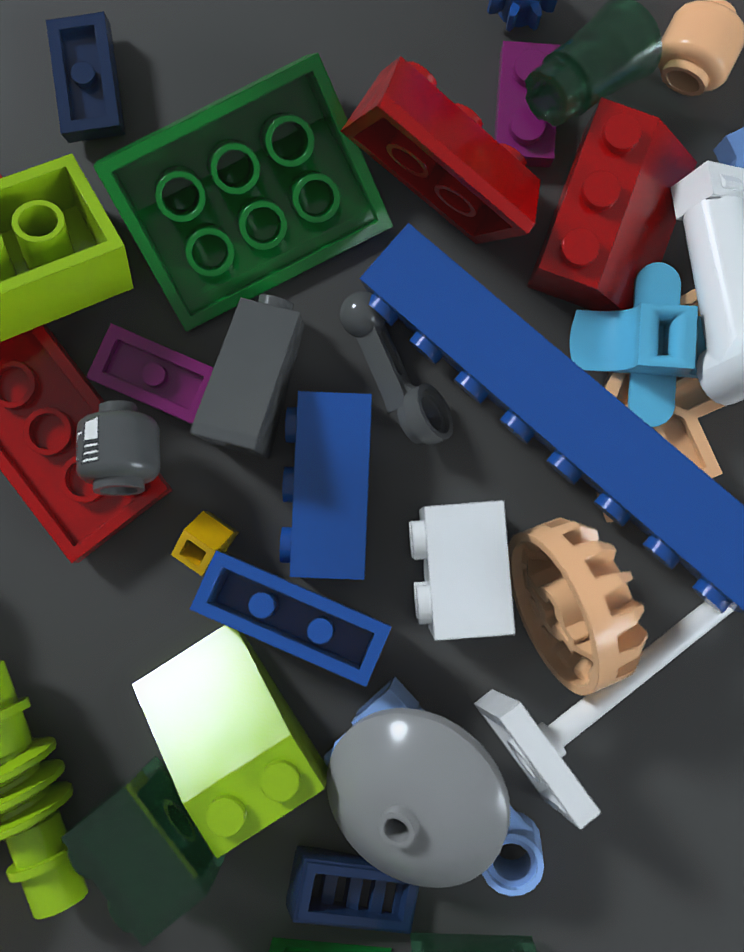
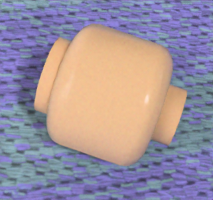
[655,0,744,96]

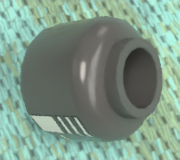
[76,400,160,496]

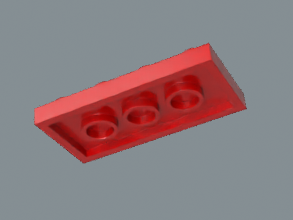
[0,324,173,564]

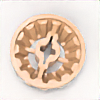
[508,517,647,696]

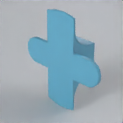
[569,262,706,427]

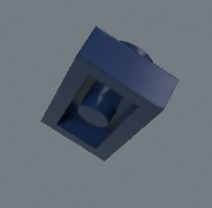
[46,11,126,143]

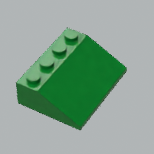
[93,53,393,332]

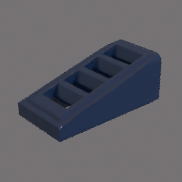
[286,845,419,934]

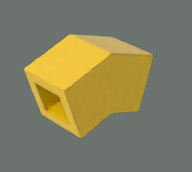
[171,511,239,576]

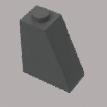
[190,294,305,459]

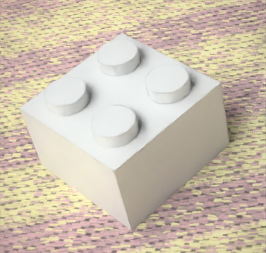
[409,501,515,640]

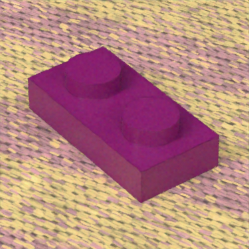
[494,41,561,168]
[86,323,214,425]

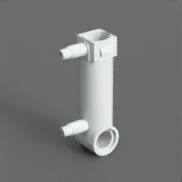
[671,160,744,406]

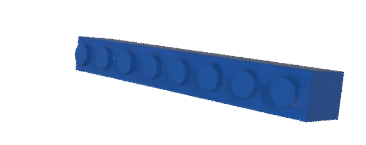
[359,223,744,614]

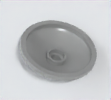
[326,708,510,888]

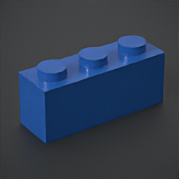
[280,391,372,580]
[190,550,392,687]

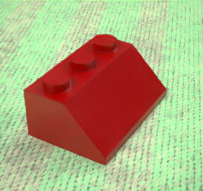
[340,56,541,244]
[527,97,697,311]

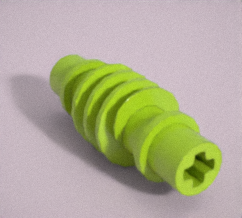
[0,660,89,919]

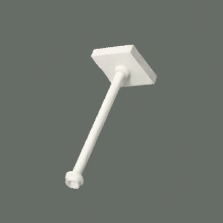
[474,601,734,830]

